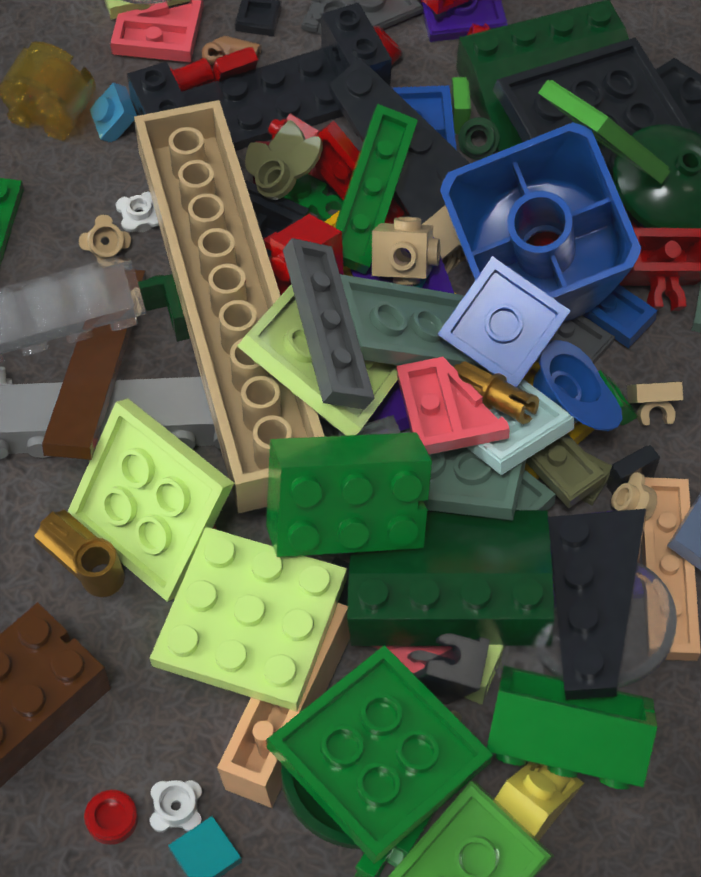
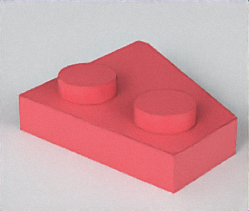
[110,0,204,63]
[396,357,510,455]

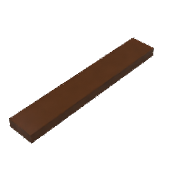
[42,267,146,460]

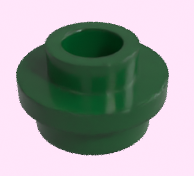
[458,117,500,159]

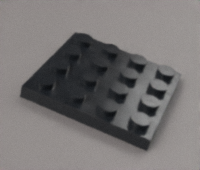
[493,37,693,209]

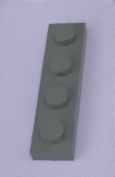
[283,238,375,410]

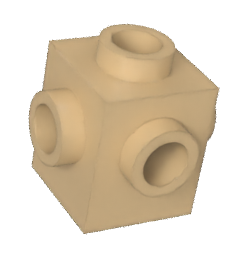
[372,217,441,285]

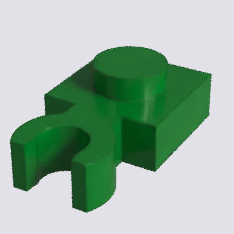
[284,173,343,221]

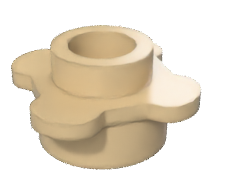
[79,215,131,267]
[611,472,657,521]

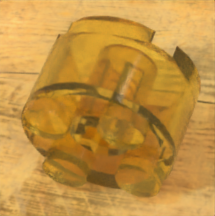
[0,41,96,141]

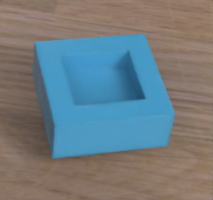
[89,82,137,142]

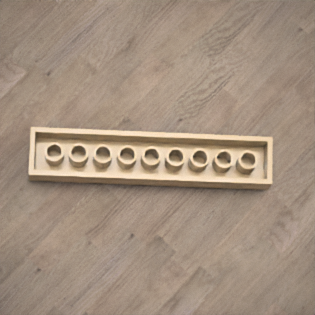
[134,100,325,513]

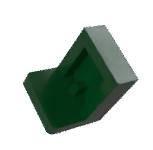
[136,274,190,342]

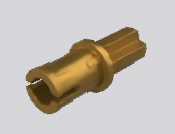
[453,361,539,424]

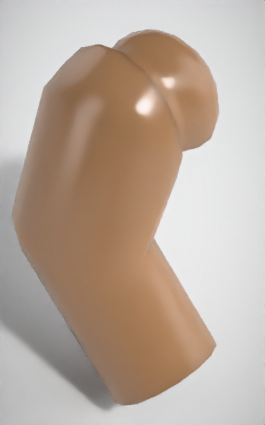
[202,36,261,68]

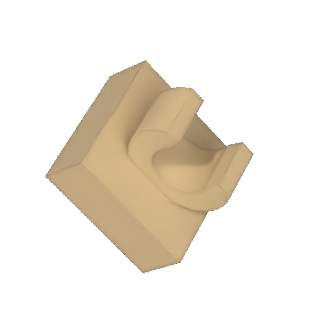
[627,382,683,425]

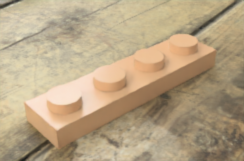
[642,477,701,661]

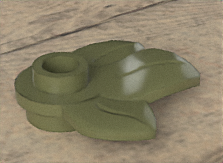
[245,120,323,200]

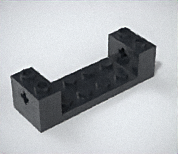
[127,2,392,151]

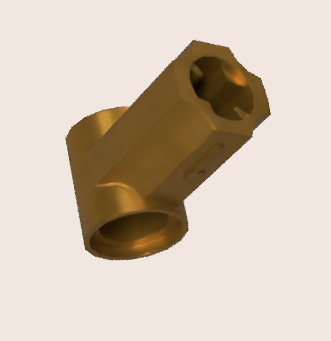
[34,509,125,597]

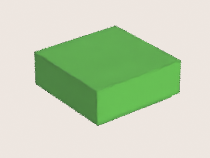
[451,77,471,134]

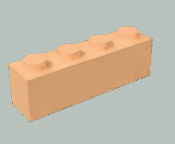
[217,603,350,808]

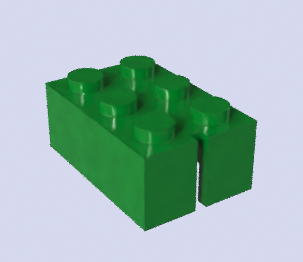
[266,432,432,557]
[487,665,658,790]

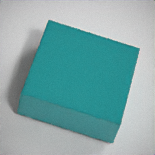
[168,816,242,877]

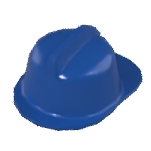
[533,340,623,431]

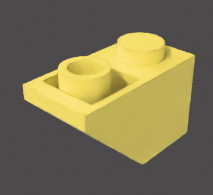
[495,762,584,841]

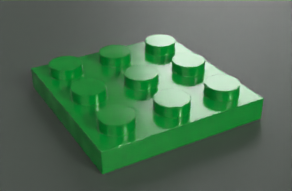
[266,645,493,864]

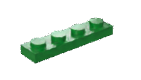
[335,104,418,274]

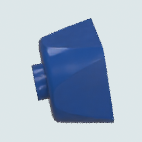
[440,122,642,322]

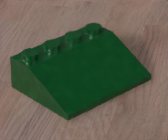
[456,0,629,152]
[347,510,554,646]

